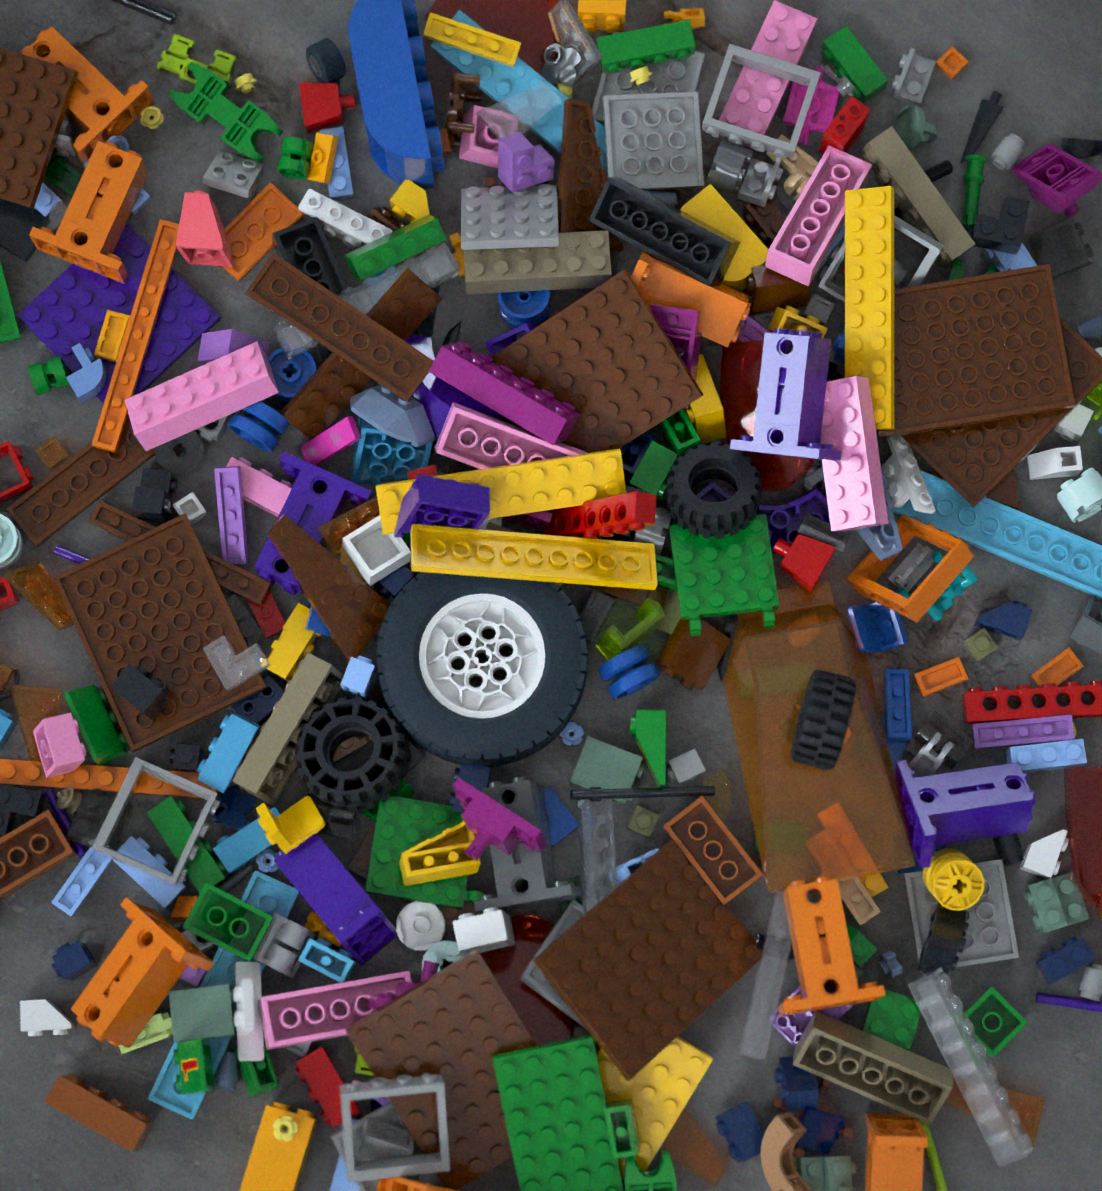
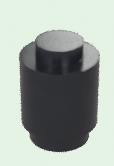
[993,833,1024,866]

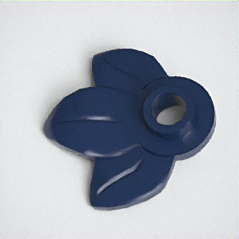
[209,785,256,828]

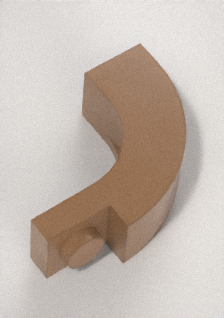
[761,1111,813,1191]

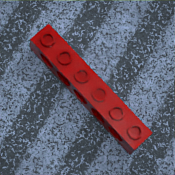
[545,491,656,539]
[962,680,1102,725]

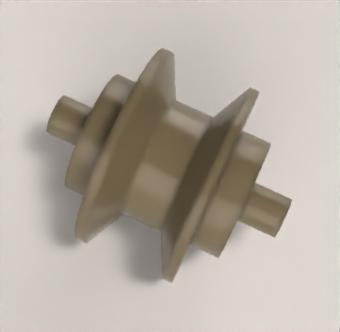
[57,786,83,814]

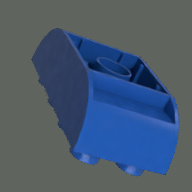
[348,0,445,189]

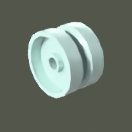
[0,514,24,570]

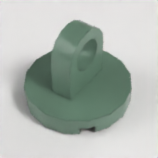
[892,104,937,151]

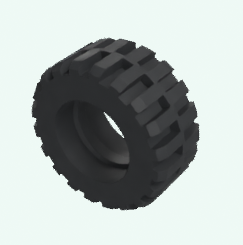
[667,442,761,539]
[791,669,856,771]

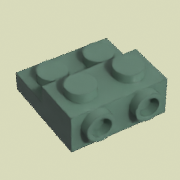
[1024,872,1089,934]
[796,1156,857,1191]

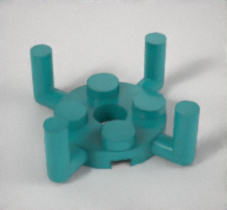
[896,551,978,621]

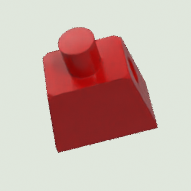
[299,83,355,133]
[773,534,836,592]

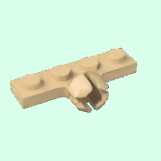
[766,134,819,201]
[805,829,881,926]

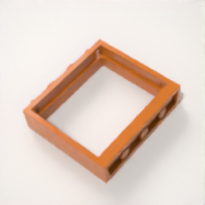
[846,514,974,622]

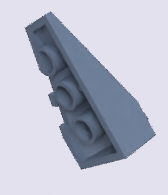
[856,470,903,561]

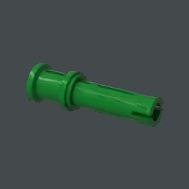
[961,154,987,229]

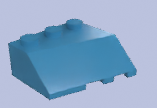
[350,417,433,485]

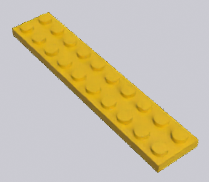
[845,186,894,431]
[376,449,626,535]
[410,524,658,590]

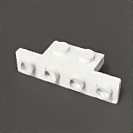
[298,189,393,248]
[881,436,935,514]
[233,962,264,1061]

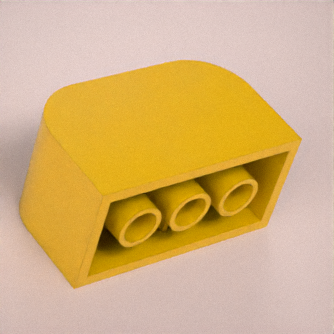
[680,184,768,292]

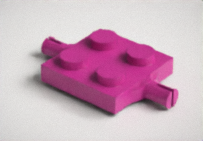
[783,66,840,145]

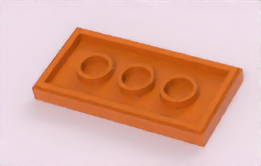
[223,182,305,282]

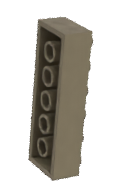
[860,126,975,268]
[464,230,611,294]
[232,653,344,806]
[793,1011,954,1125]

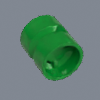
[277,137,313,179]
[28,356,70,396]

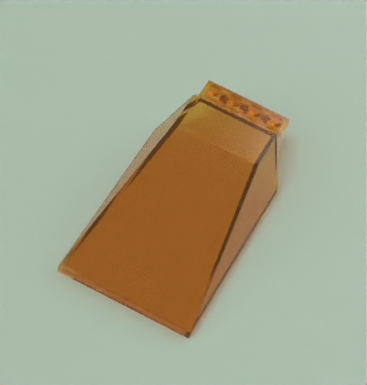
[723,580,916,893]

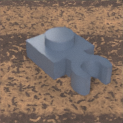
[878,950,902,978]

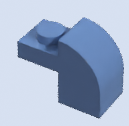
[66,343,107,403]

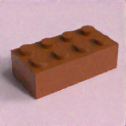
[663,796,764,905]
[0,810,78,901]
[44,1073,154,1152]

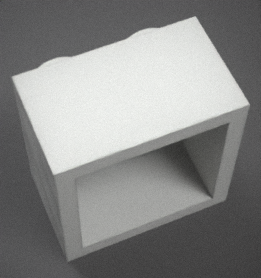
[342,515,411,587]
[453,907,516,955]

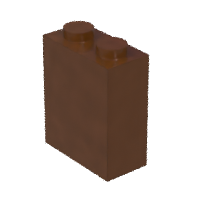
[744,265,814,314]
[655,618,731,691]

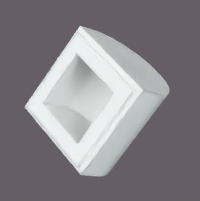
[173,492,207,524]

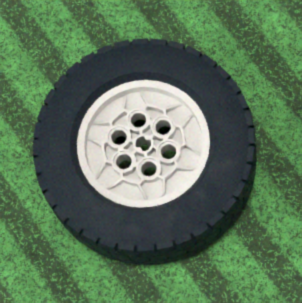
[376,572,588,767]

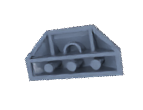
[350,385,435,447]

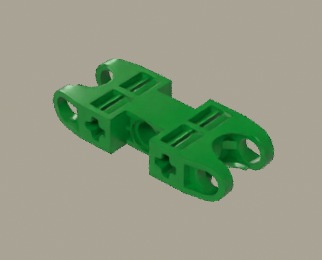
[168,62,283,163]
[624,1150,677,1191]

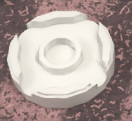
[396,901,446,950]

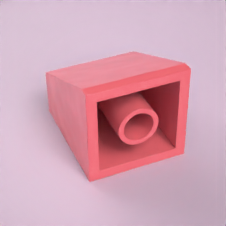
[176,190,234,268]

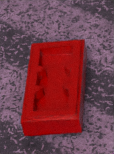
[247,590,285,639]

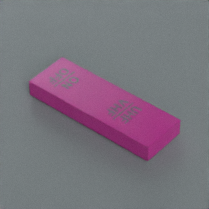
[300,416,361,466]

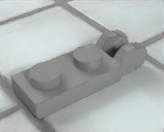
[908,732,954,778]

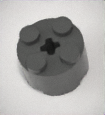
[706,139,754,195]
[629,506,672,555]

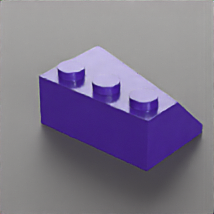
[394,475,490,537]

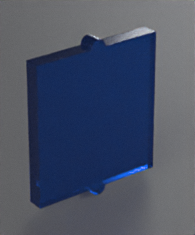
[796,1107,846,1154]

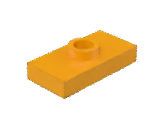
[307,132,339,184]
[94,310,130,362]

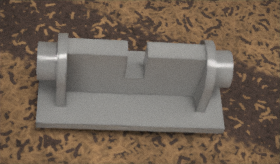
[888,543,935,592]

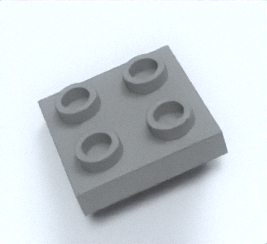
[202,150,264,198]
[252,913,316,979]

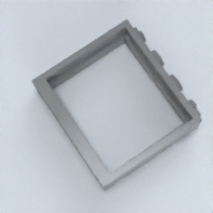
[702,44,821,159]
[818,215,945,302]
[92,757,220,887]
[339,1073,450,1182]

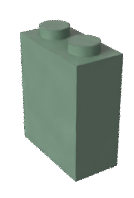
[570,736,645,805]
[169,984,237,1043]

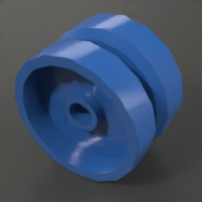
[497,290,551,329]
[268,346,317,404]
[227,401,290,453]
[597,644,660,700]

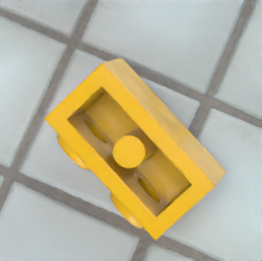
[768,305,828,338]

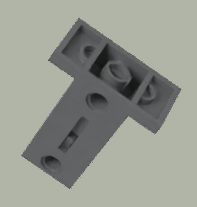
[474,777,584,913]

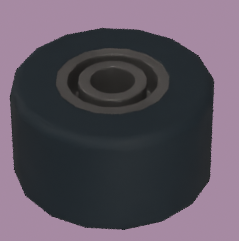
[306,38,346,83]

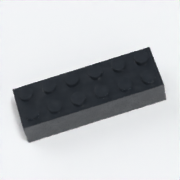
[589,177,741,286]
[272,217,357,363]

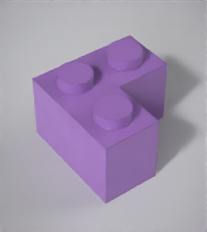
[498,132,554,193]
[198,329,269,364]

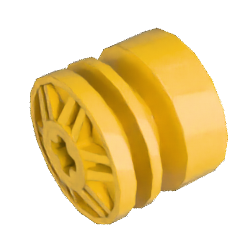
[922,848,984,911]

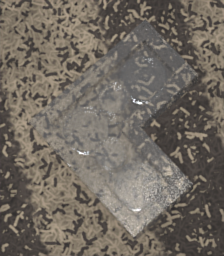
[203,635,271,691]

